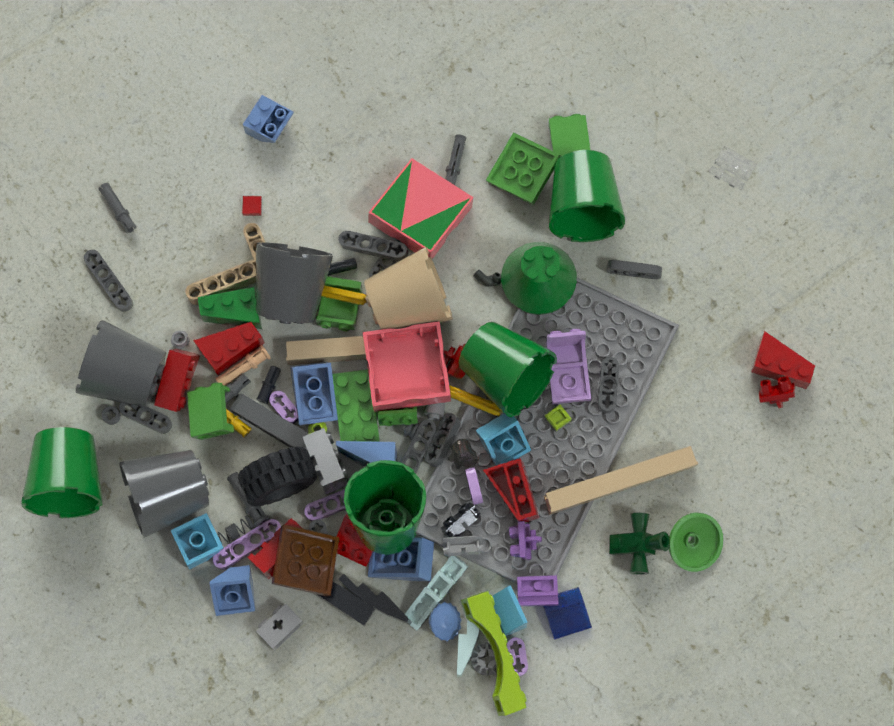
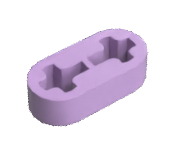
[269,391,298,424]
[465,467,483,505]
[507,637,528,676]

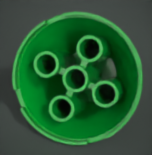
[501,242,577,315]

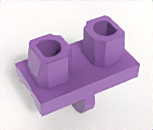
[509,521,542,560]

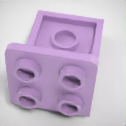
[545,329,591,404]

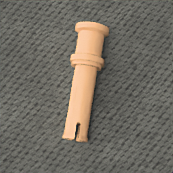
[215,344,271,386]

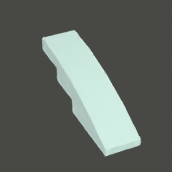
[405,556,469,630]
[457,620,480,677]

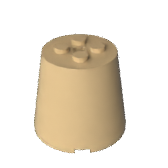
[364,247,453,329]

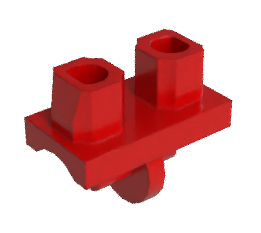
[444,343,465,380]
[759,376,795,408]

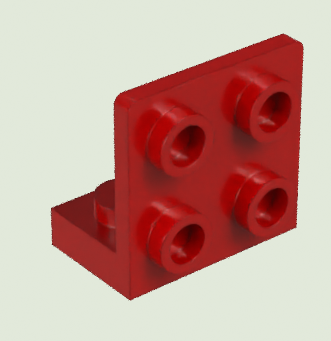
[336,514,373,567]

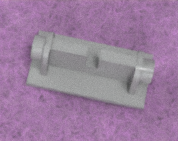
[443,535,484,557]

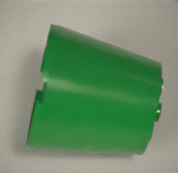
[549,150,625,242]
[459,322,557,417]
[21,427,103,518]
[344,460,426,555]

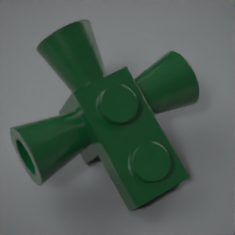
[609,513,670,575]

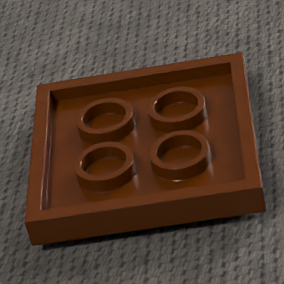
[271,524,339,597]

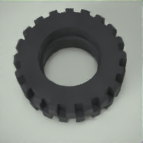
[238,446,317,507]

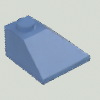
[210,565,255,616]

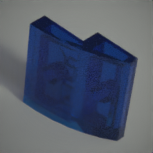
[543,587,592,640]

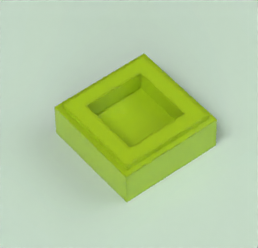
[545,404,572,432]

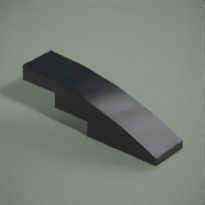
[339,574,412,625]
[313,582,376,626]

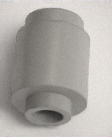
[424,403,445,421]

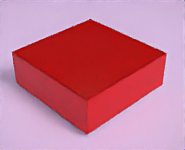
[242,196,262,216]

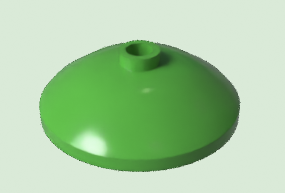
[669,512,724,572]

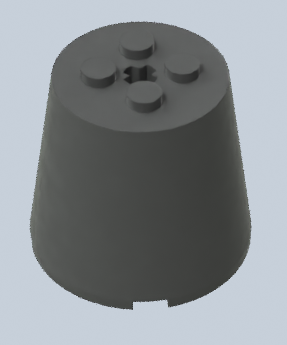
[256,242,333,324]
[76,320,166,407]
[119,450,209,538]

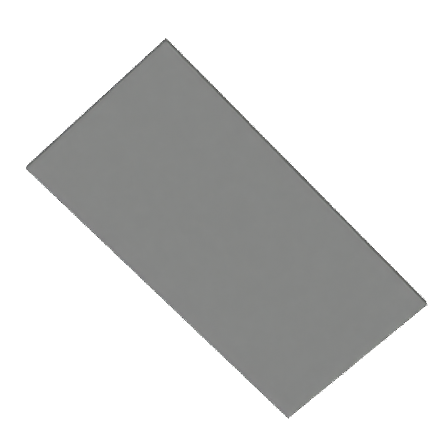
[416,278,679,584]

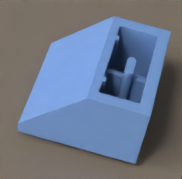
[243,95,294,143]

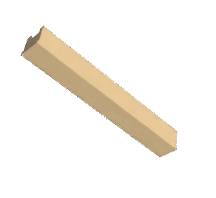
[286,336,366,365]
[543,446,698,515]

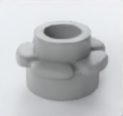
[171,331,190,349]

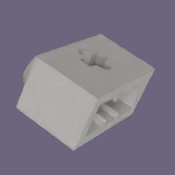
[256,604,304,651]

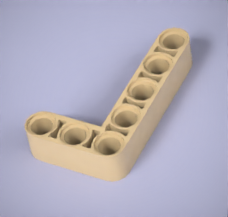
[185,223,265,305]

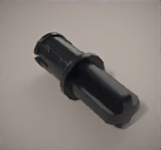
[256,366,281,404]

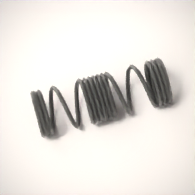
[217,515,255,544]

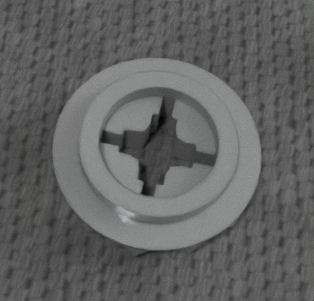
[471,643,497,675]

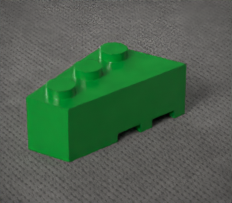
[198,287,263,330]

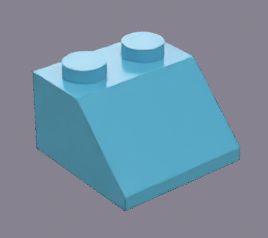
[476,414,531,466]
[170,513,224,570]
[492,585,528,637]

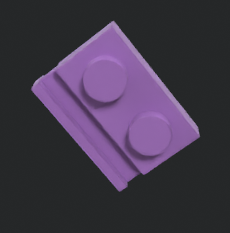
[517,575,558,607]

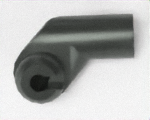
[473,269,501,287]

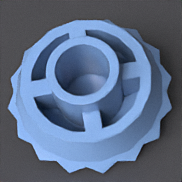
[429,602,462,642]

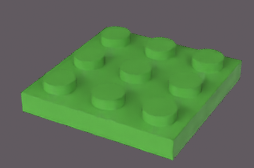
[486,132,561,205]

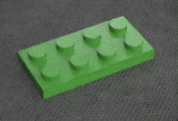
[332,369,380,442]

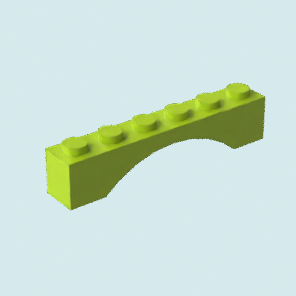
[461,591,527,716]

